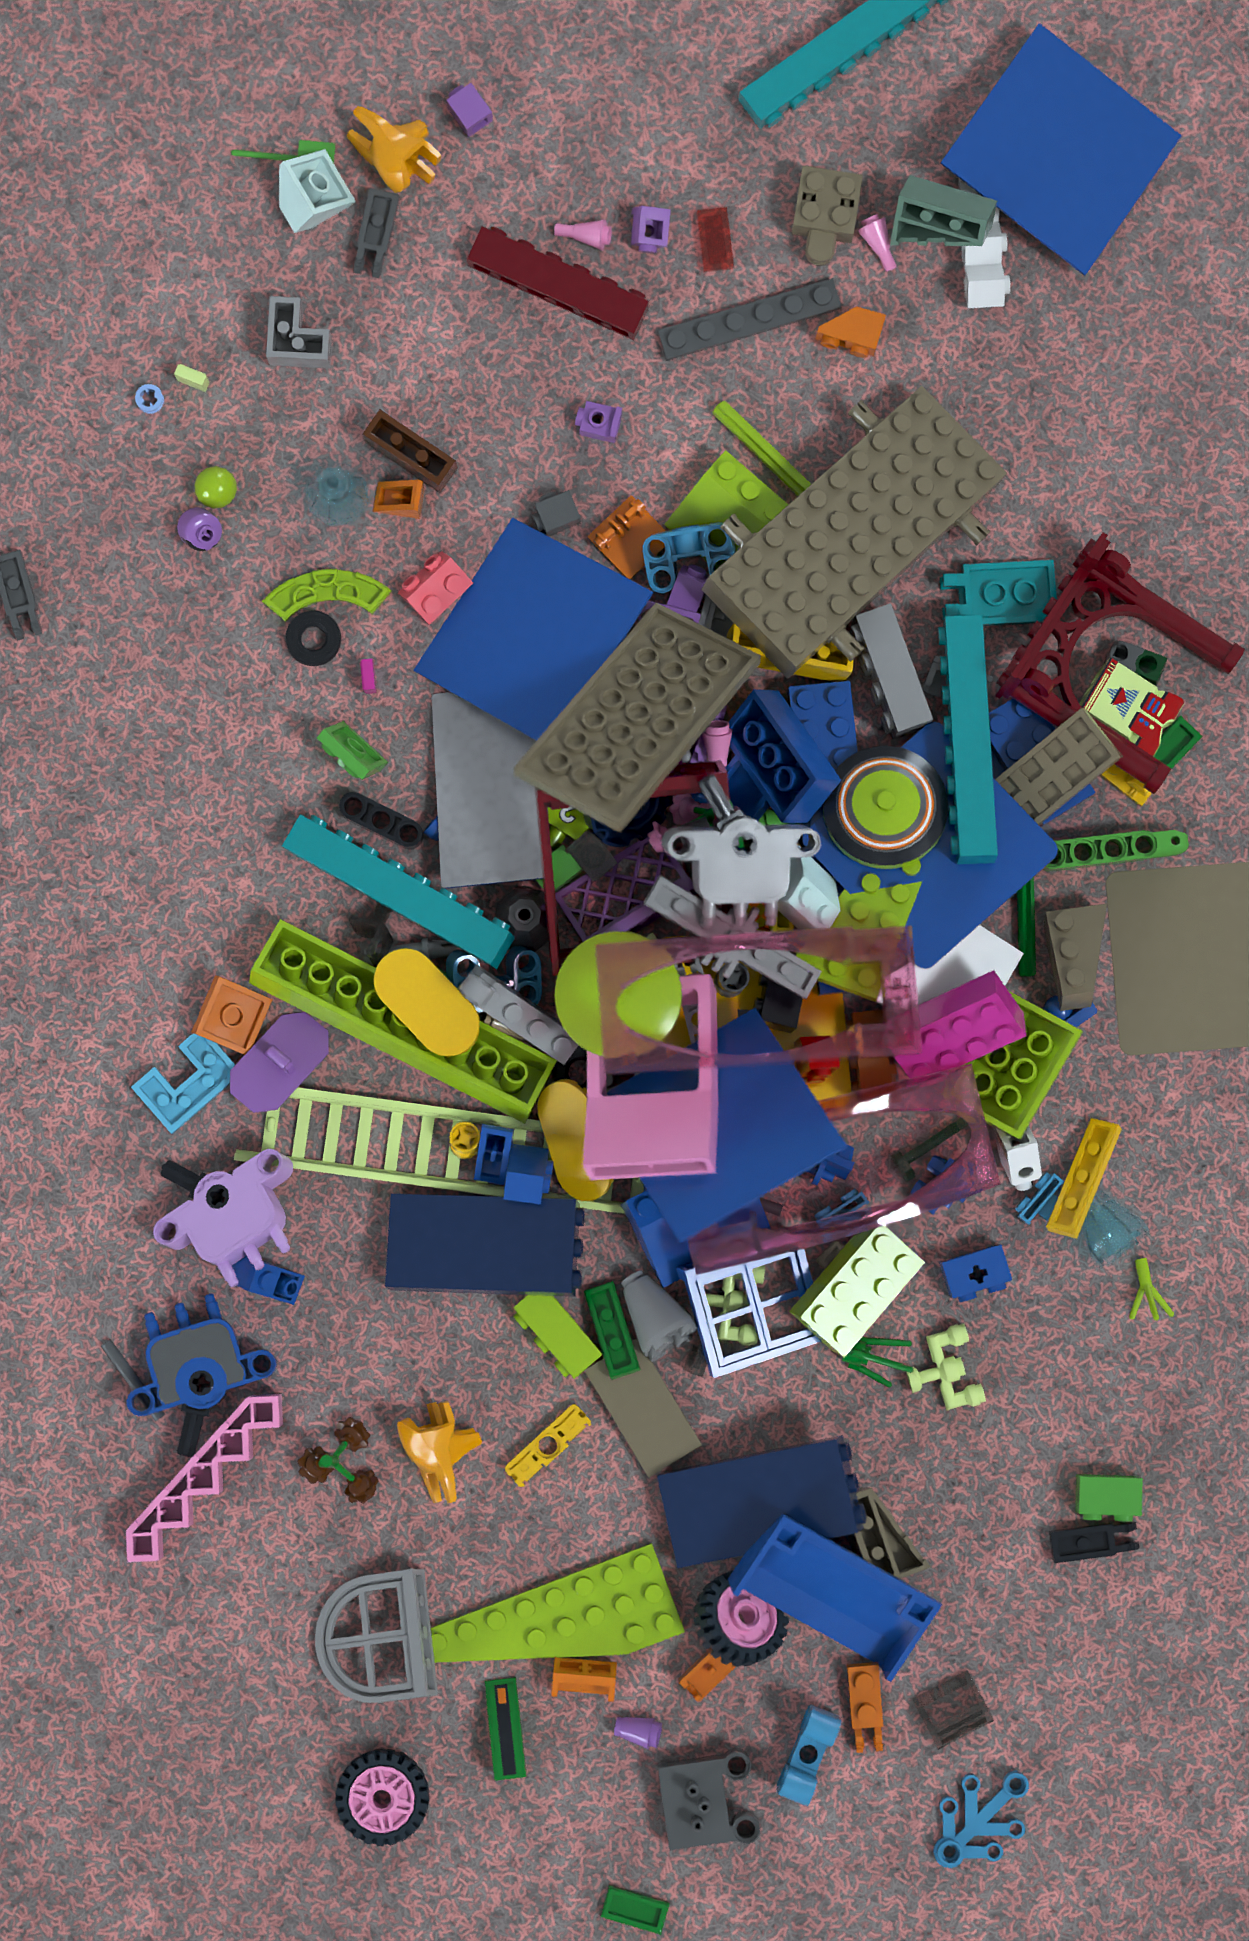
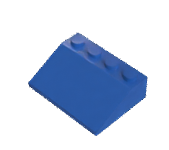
[621,1190,773,1288]

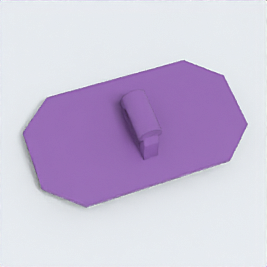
[230,1012,329,1113]

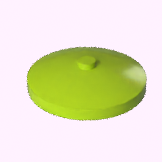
[555,931,682,1059]

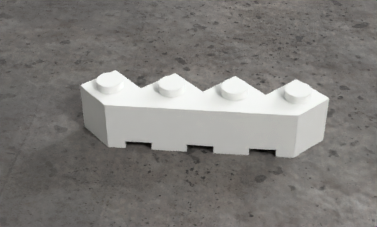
[956,139,1010,308]

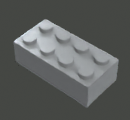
[849,603,933,740]

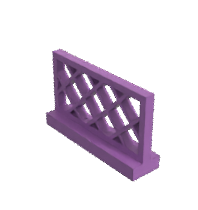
[555,837,697,942]

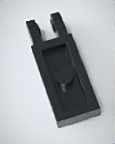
[1049,1522,1140,1564]

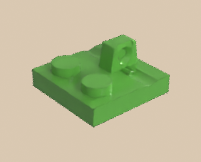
[317,721,388,780]

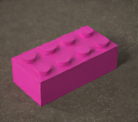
[883,970,1026,1087]

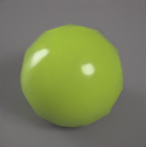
[194,466,237,509]

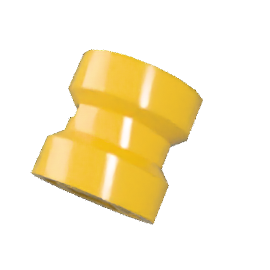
[449,1122,480,1159]

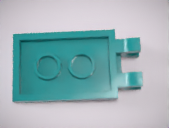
[939,560,1057,626]

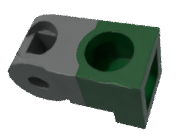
[1104,641,1167,686]

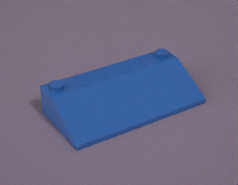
[728,1514,942,1682]

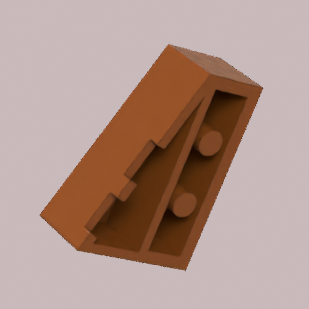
[845,1009,901,1106]

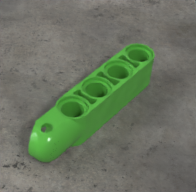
[1042,830,1189,871]

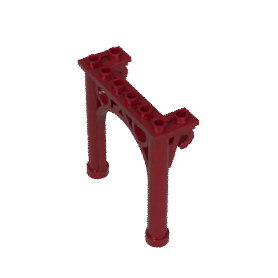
[995,532,1245,794]

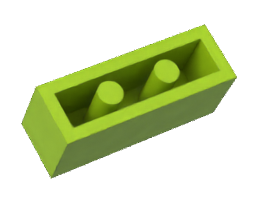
[513,1295,603,1379]

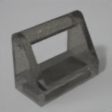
[912,1670,993,1750]

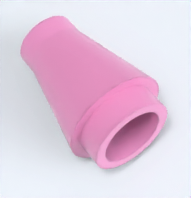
[702,720,732,767]

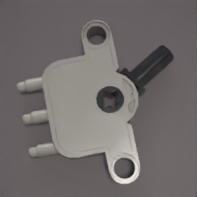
[661,774,821,927]

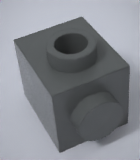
[532,490,581,536]

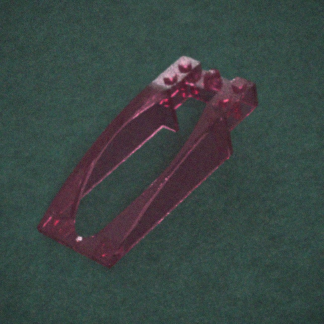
[595,926,922,1074]
[688,1064,1001,1275]

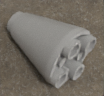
[621,1270,697,1362]

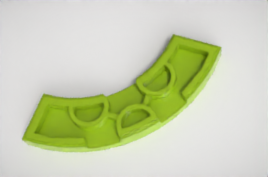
[262,569,392,622]

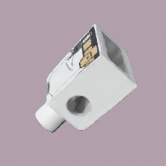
[993,1126,1042,1191]

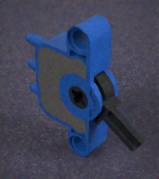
[127,1293,277,1457]

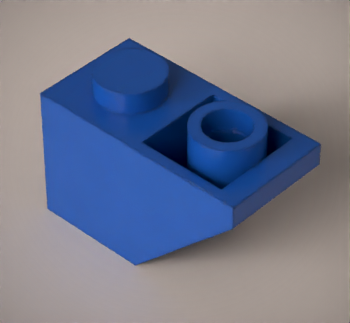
[226,1256,305,1305]

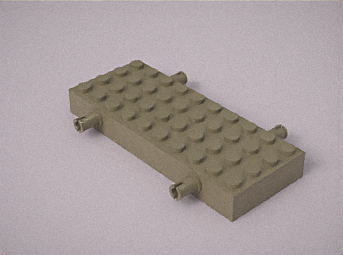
[701,386,1007,679]

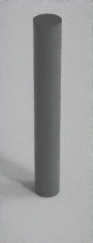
[101,1339,165,1422]

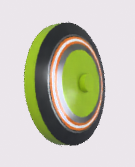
[823,746,948,869]

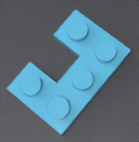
[131,1033,236,1134]

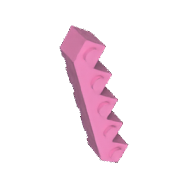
[126,1394,283,1562]

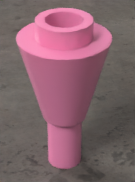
[858,214,897,272]
[554,220,612,250]

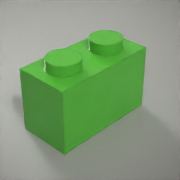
[1075,1474,1143,1521]

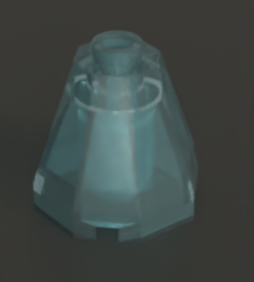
[305,462,370,527]
[1081,1190,1150,1270]

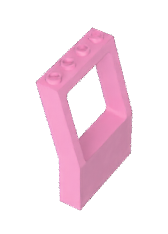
[583,973,718,1180]

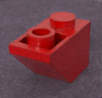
[794,1035,840,1083]

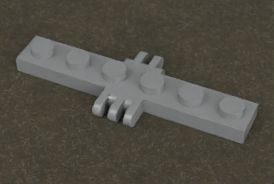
[643,876,822,999]

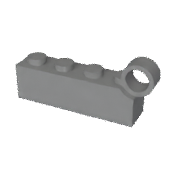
[459,964,579,1065]

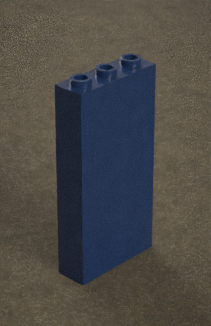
[385,1194,585,1297]
[657,1435,866,1568]

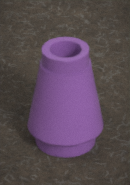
[614,1717,662,1749]

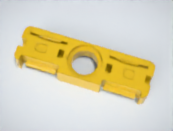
[505,1404,591,1487]

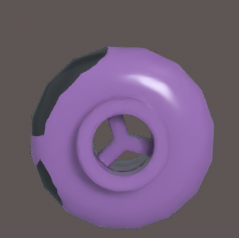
[177,507,222,551]

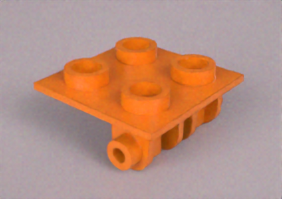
[587,495,666,580]

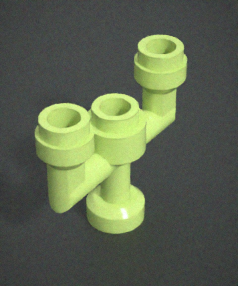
[691,1265,765,1346]
[906,1324,986,1411]

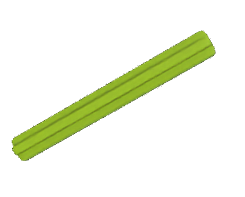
[713,401,811,496]

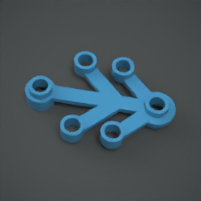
[933,1771,1029,1868]

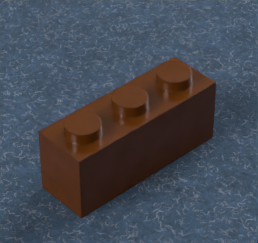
[362,409,458,493]

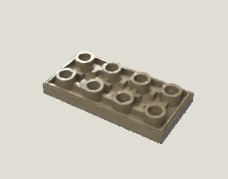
[584,1338,702,1477]

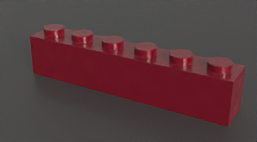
[467,226,649,341]

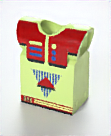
[1079,657,1184,757]

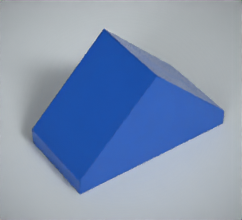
[474,1124,513,1185]

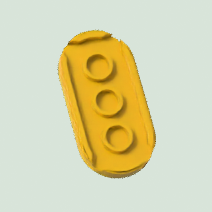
[374,948,480,1056]
[537,1079,614,1201]

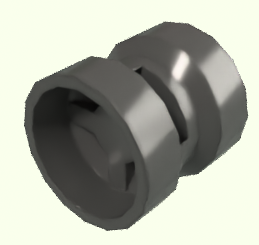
[714,962,749,998]

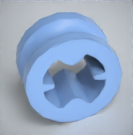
[135,384,164,414]

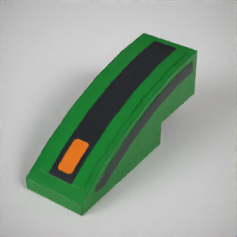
[485,1677,527,1781]

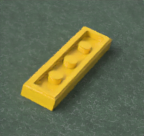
[1046,1118,1122,1239]

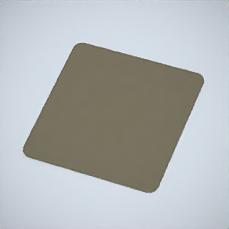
[1106,862,1249,1055]

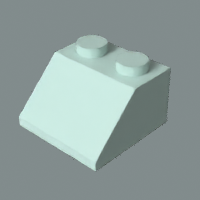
[777,846,840,936]

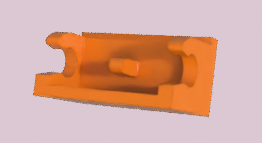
[678,1647,735,1702]
[551,1657,617,1702]

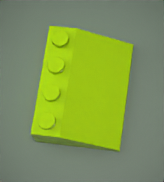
[664,450,789,570]
[939,991,1083,1140]

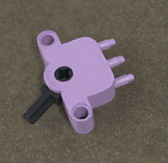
[153,1149,293,1287]

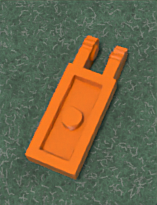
[846,1662,883,1753]

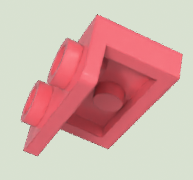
[398,551,473,625]

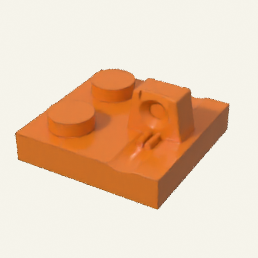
[191,975,273,1055]

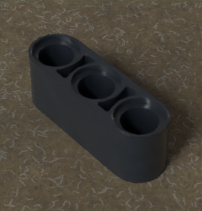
[339,792,424,850]

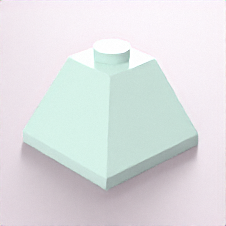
[279,149,356,233]

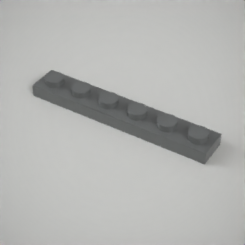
[658,278,842,361]

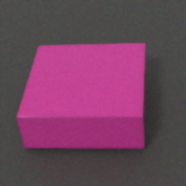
[360,659,377,694]

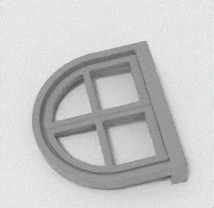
[315,1569,438,1703]

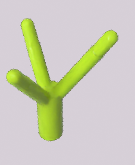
[1129,1258,1174,1321]

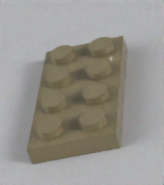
[995,708,1123,825]

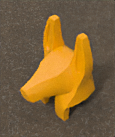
[347,106,441,193]
[397,1401,482,1503]

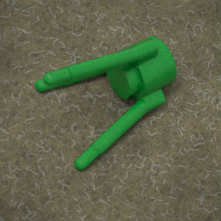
[842,1336,913,1388]

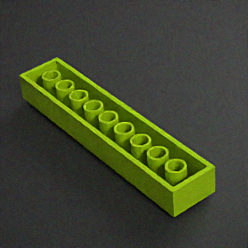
[249,919,557,1124]

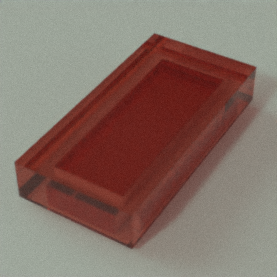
[697,207,734,272]

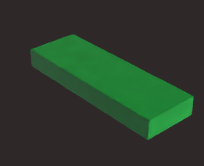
[584,1281,641,1380]

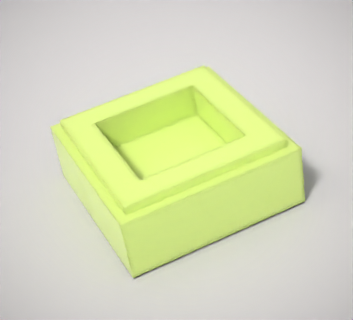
[174,364,210,392]

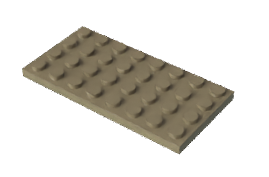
[513,602,761,832]

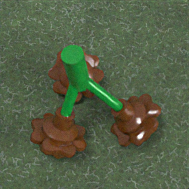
[297,1417,379,1503]

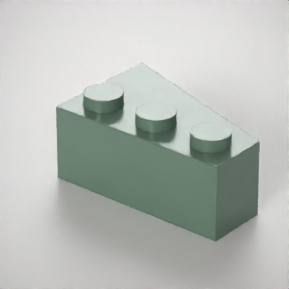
[890,175,997,246]

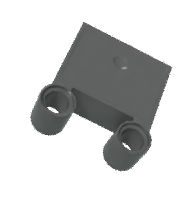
[657,1748,760,1851]

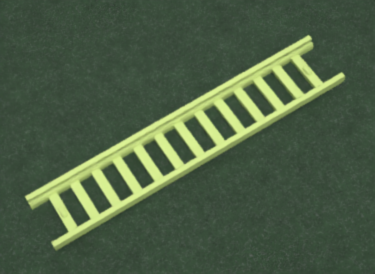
[234,1087,644,1214]

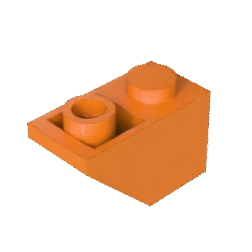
[816,306,886,358]

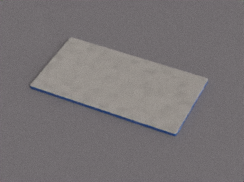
[432,692,548,889]

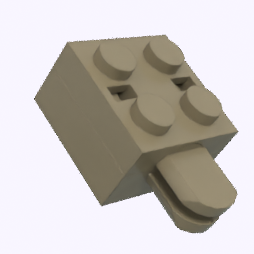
[792,166,863,266]

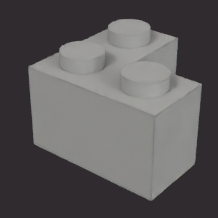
[266,296,332,369]

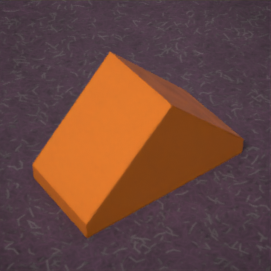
[373,479,425,519]

